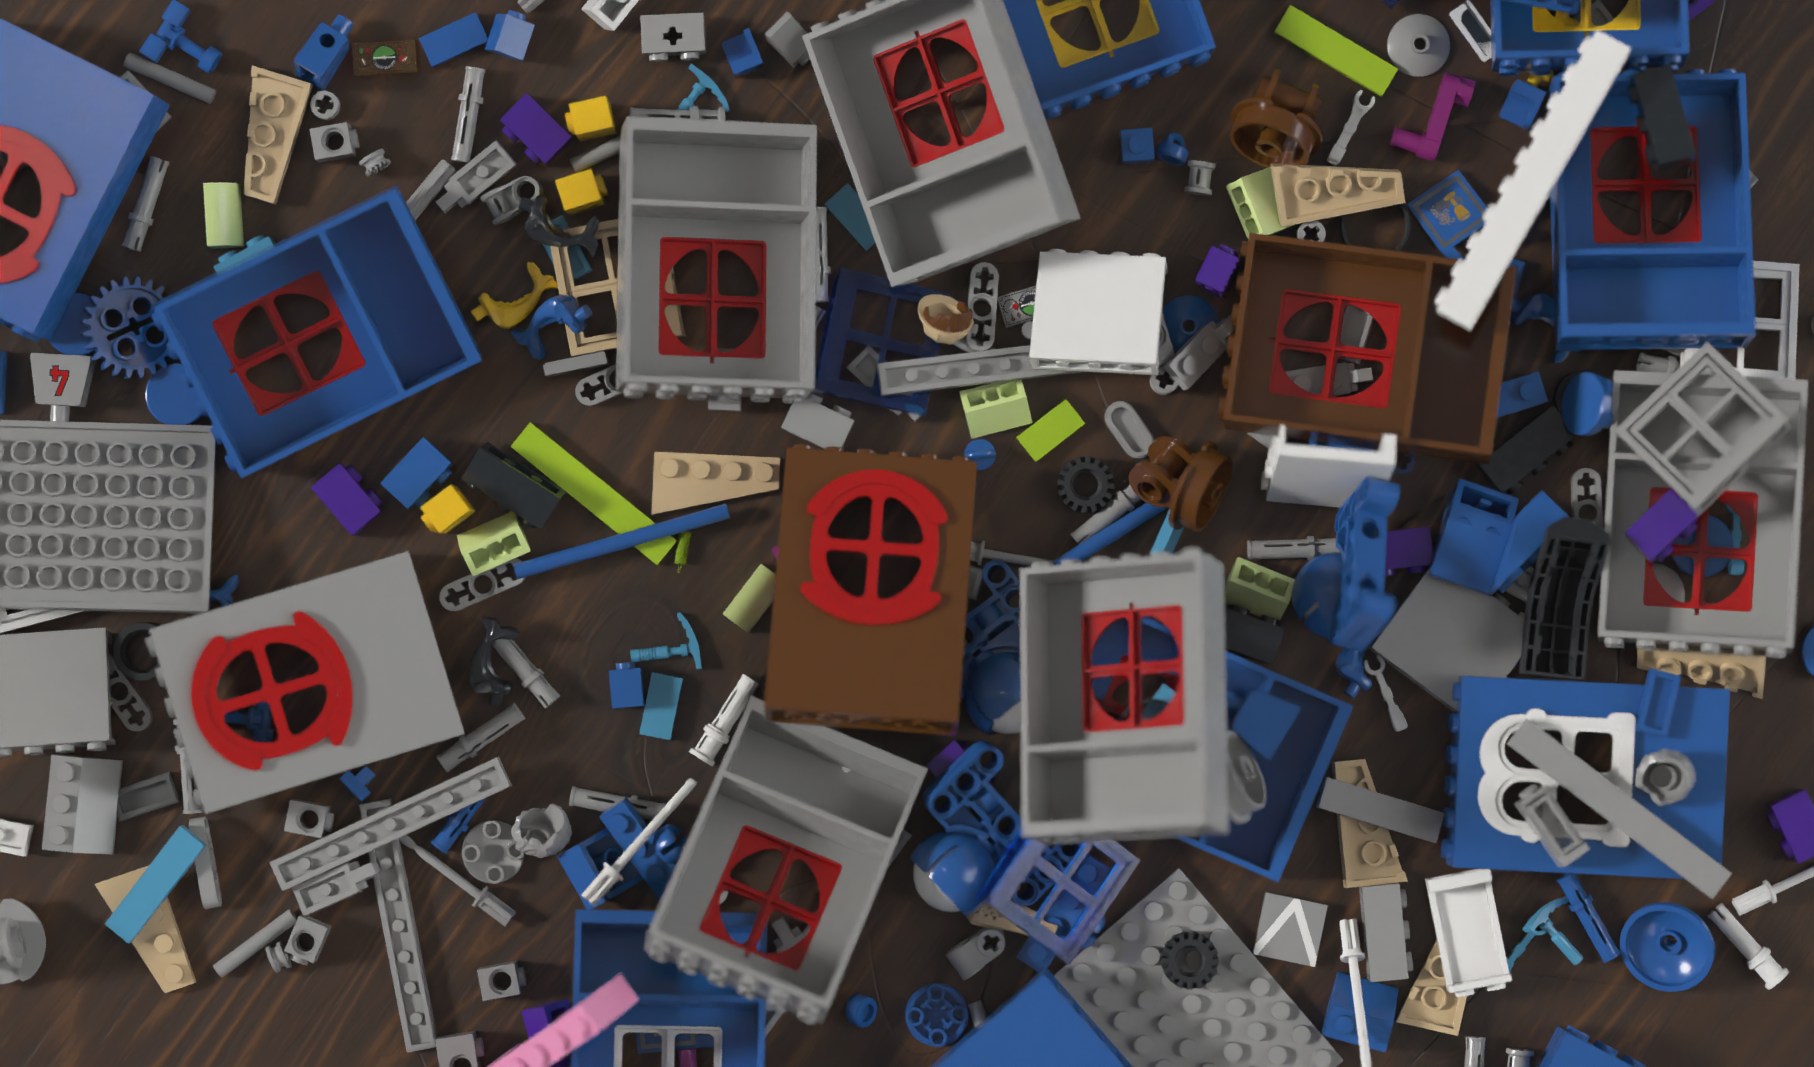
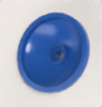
[1620,902,1715,992]

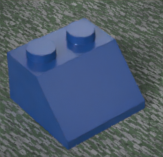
[557,828,643,910]
[1321,971,1398,1052]

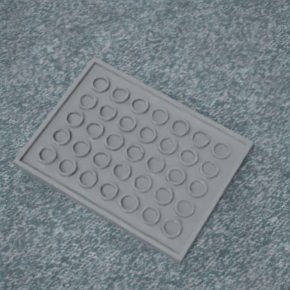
[0,420,216,614]
[1054,868,1343,1067]

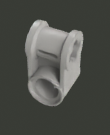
[480,176,543,226]
[945,927,1005,981]

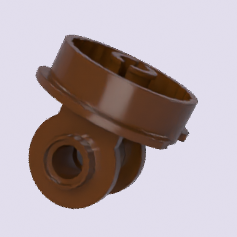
[1230,67,1323,168]
[1129,436,1233,532]

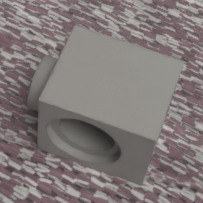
[310,122,360,163]
[284,799,335,838]
[284,914,332,965]
[477,961,527,1001]

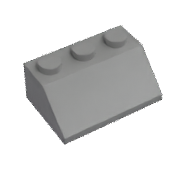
[42,754,123,855]

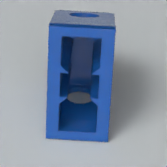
[294,15,354,91]
[1226,688,1301,760]

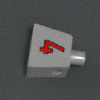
[30,353,96,422]

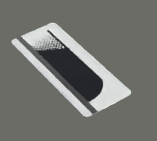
[1449,0,1492,62]

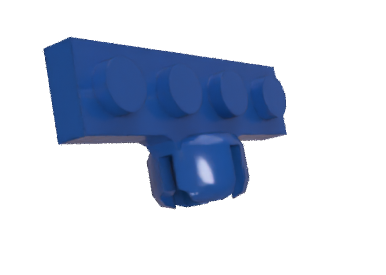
[599,797,688,902]
[1016,851,1112,972]

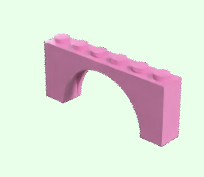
[487,974,639,1067]

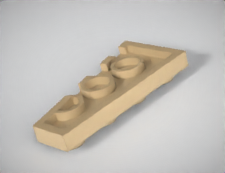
[244,65,313,205]
[1331,759,1408,888]

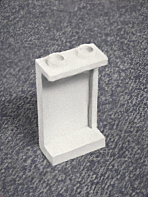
[1425,868,1512,997]

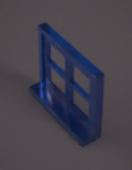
[811,267,950,417]
[976,828,1140,965]

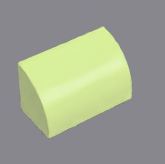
[1226,167,1295,241]
[203,182,244,249]
[959,380,1032,439]
[457,511,531,576]
[1224,557,1295,620]
[723,564,776,633]

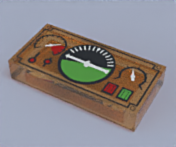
[352,40,418,76]

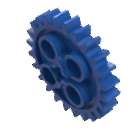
[80,277,173,379]

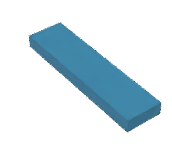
[105,825,207,944]

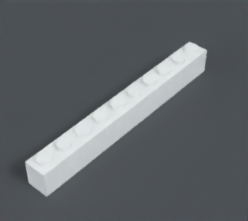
[1434,30,1631,332]

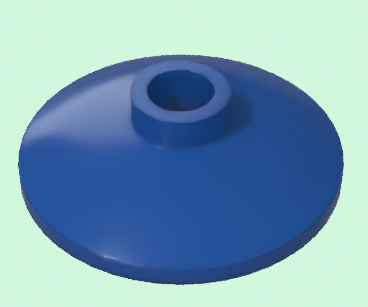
[1162,295,1219,354]

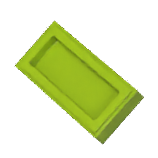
[1016,399,1085,462]

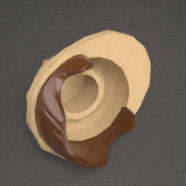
[918,294,974,345]

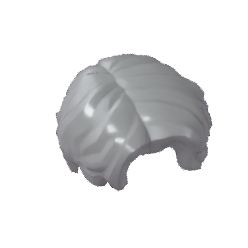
[1635,749,1696,806]
[511,803,572,858]

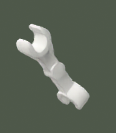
[1327,90,1375,166]
[1363,655,1408,732]

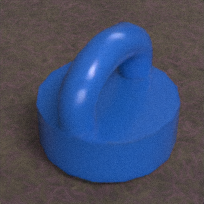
[1156,132,1189,166]
[964,439,996,471]
[845,993,877,1028]

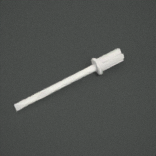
[581,778,697,906]
[1732,866,1814,916]
[1339,918,1372,1067]

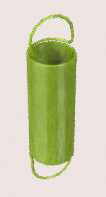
[674,531,691,574]

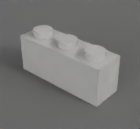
[1359,883,1413,982]

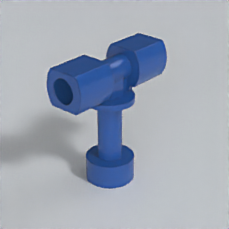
[139,0,223,74]
[224,688,275,743]

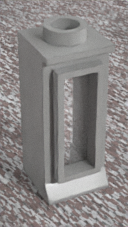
[1515,784,1590,868]

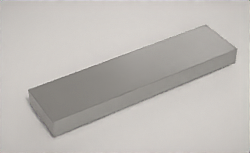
[1316,777,1444,843]

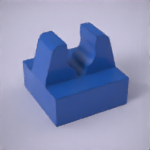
[339,766,375,803]

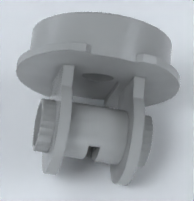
[1227,731,1266,824]
[0,898,46,984]

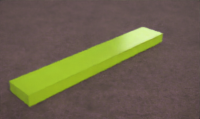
[510,422,677,565]

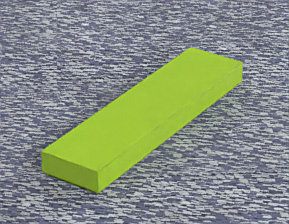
[1274,5,1398,97]

